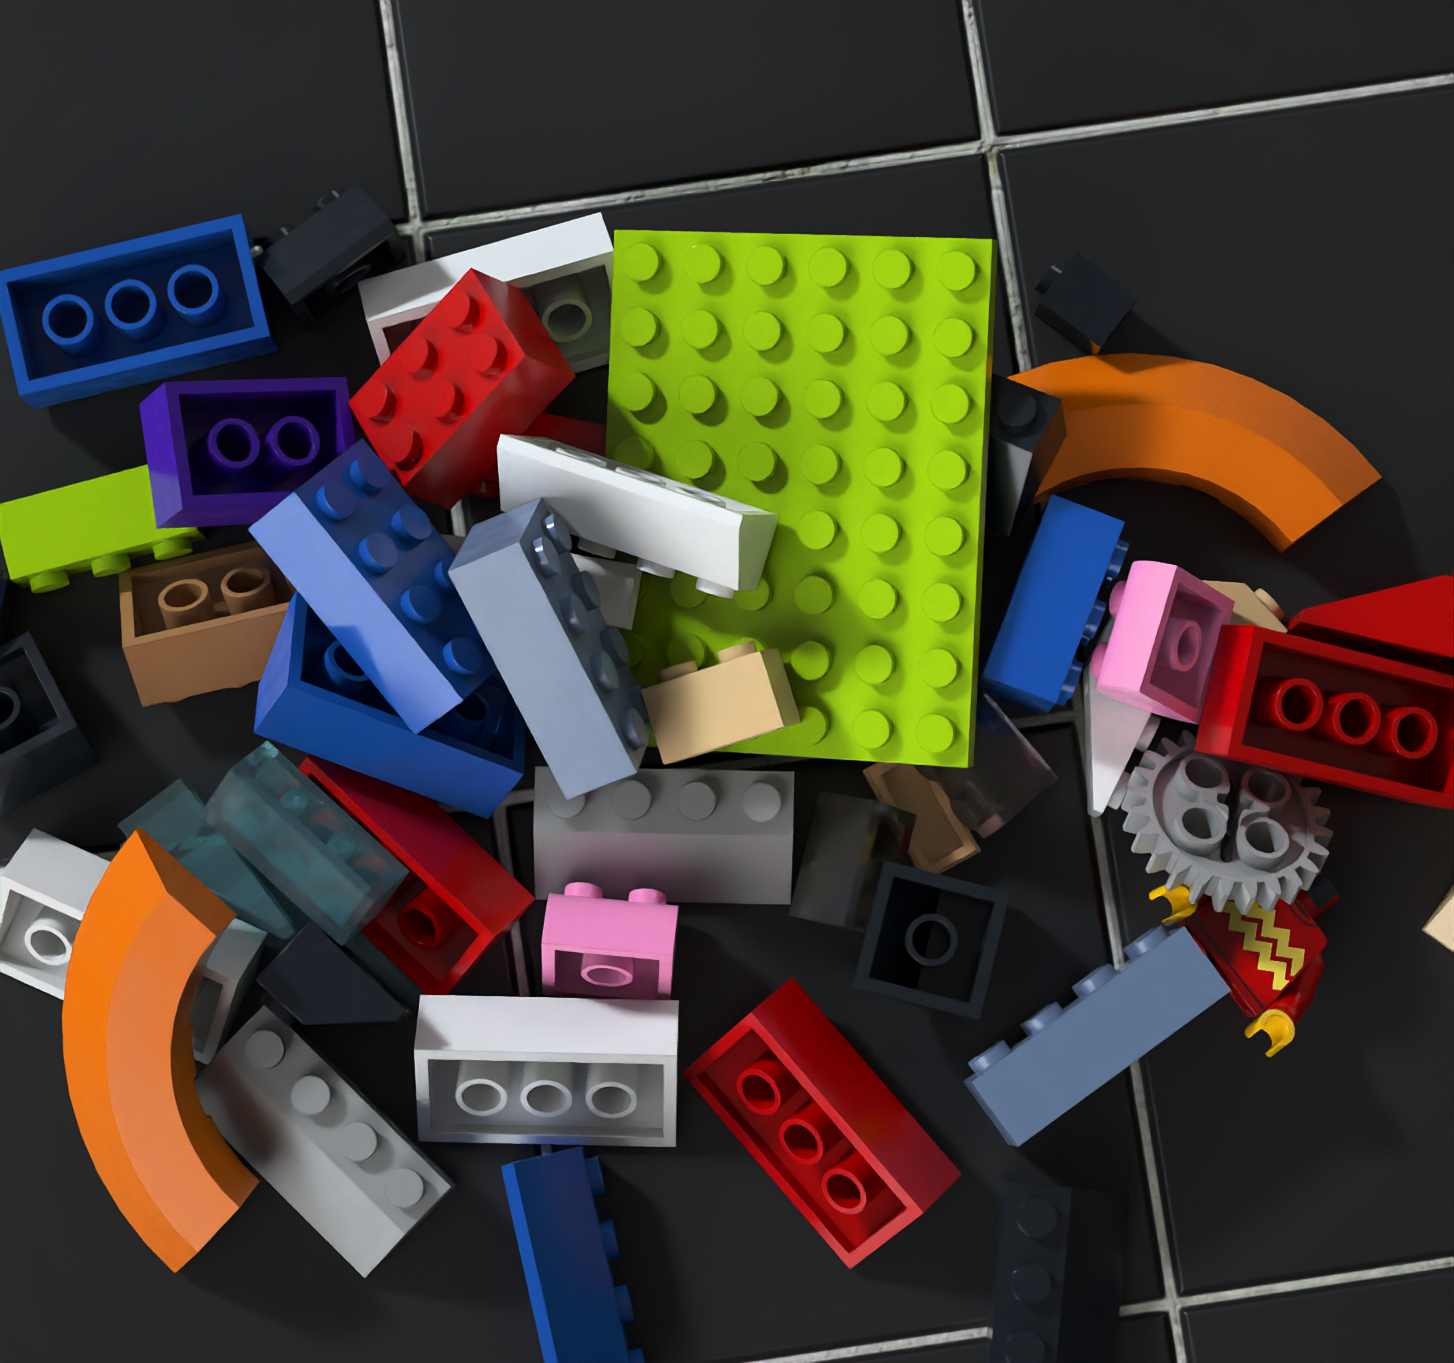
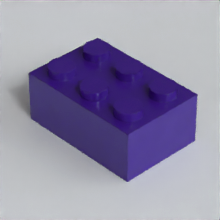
[139,377,356,529]

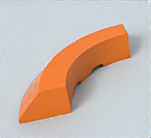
[1007,353,1382,554]
[62,826,260,1273]

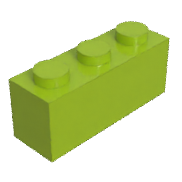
[0,464,206,593]

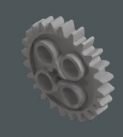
[1121,730,1333,915]

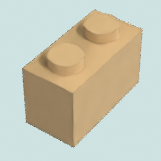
[641,641,802,765]

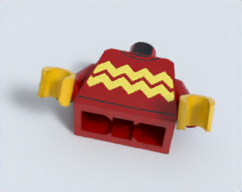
[1149,871,1340,1057]

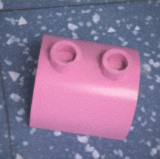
[1090,561,1235,725]
[541,882,679,1000]

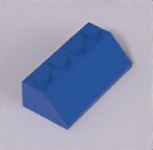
[254,592,526,819]
[501,1146,645,1363]

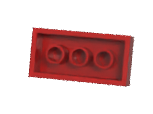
[1194,624,1454,810]

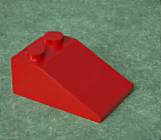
[1283,570,1454,676]

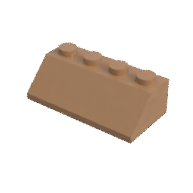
[118,540,298,707]

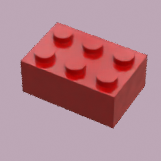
[348,268,576,510]

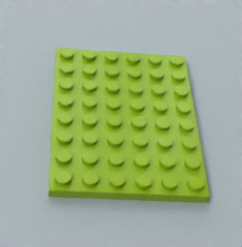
[601,230,998,768]

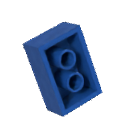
[977,494,1129,716]

